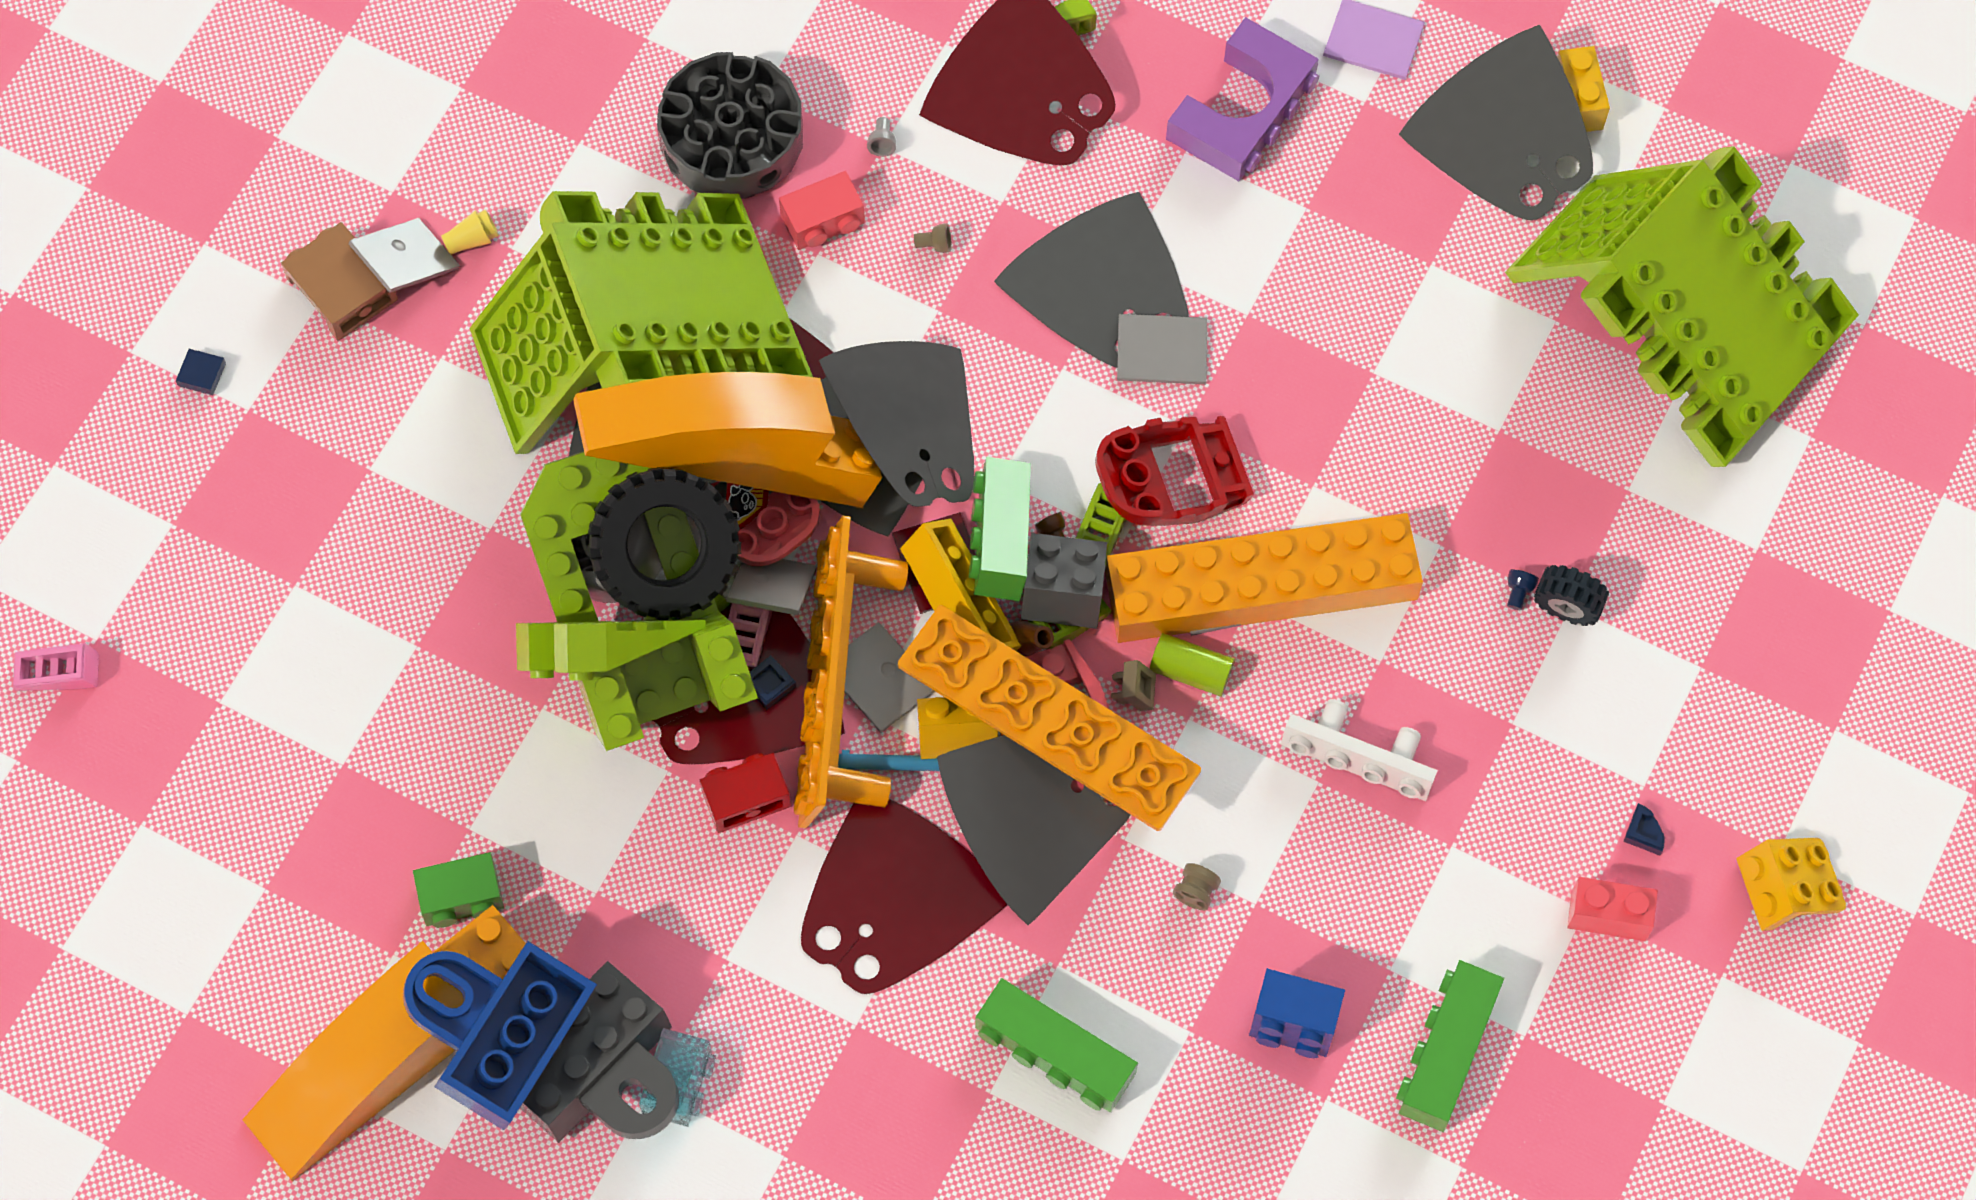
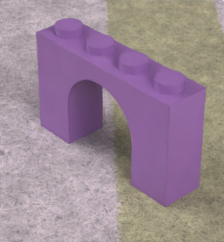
[1166,17,1320,182]

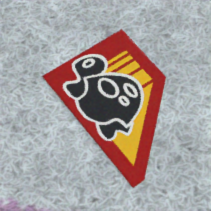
[726,483,769,529]

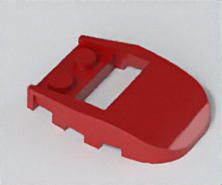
[1095,416,1254,526]

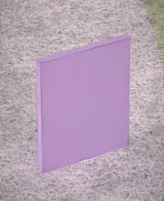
[1323,0,1425,80]

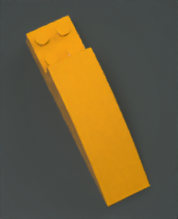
[573,372,882,508]
[242,905,526,1182]

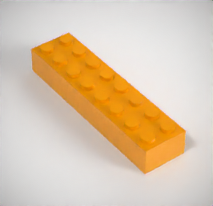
[1105,513,1423,643]

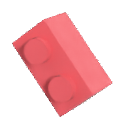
[779,170,865,250]
[1567,876,1658,942]

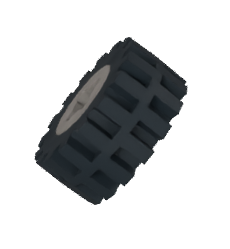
[1534,565,1609,626]

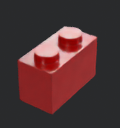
[699,753,791,833]

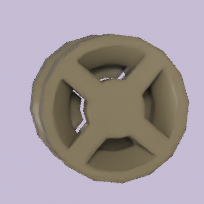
[1172,863,1221,911]

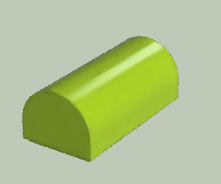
[1150,633,1235,697]

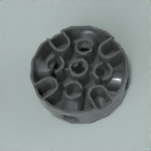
[657,52,803,199]

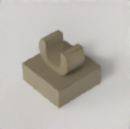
[1111,660,1156,711]

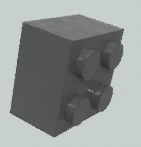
[1021,533,1107,629]

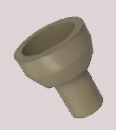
[914,223,952,253]

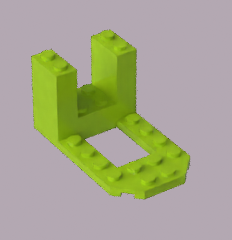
[520,451,758,751]

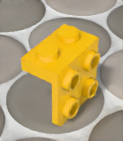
[1736,838,1846,931]

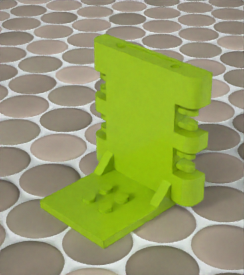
[1505,146,1859,467]
[469,191,813,454]

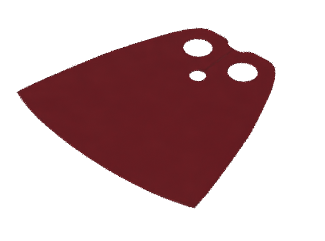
[919,0,1116,165]
[652,602,845,764]
[801,799,1008,994]

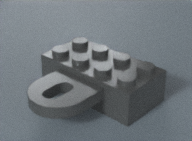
[520,961,679,1143]

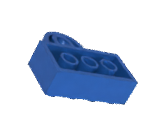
[403,941,597,1130]

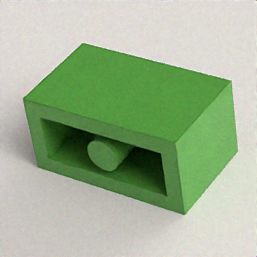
[413,852,504,928]

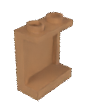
[281,222,398,341]

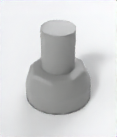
[867,117,896,157]

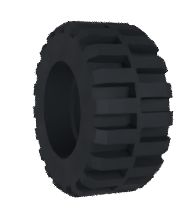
[587,468,742,620]

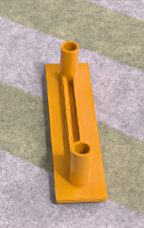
[794,515,908,828]
[898,605,1201,831]

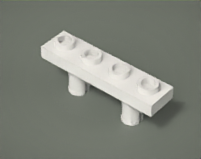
[1280,699,1438,801]

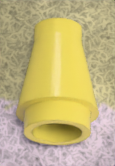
[441,209,499,255]

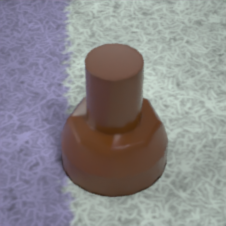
[1034,512,1065,537]

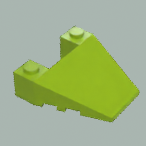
[516,620,706,681]

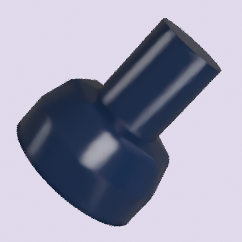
[1507,569,1539,610]

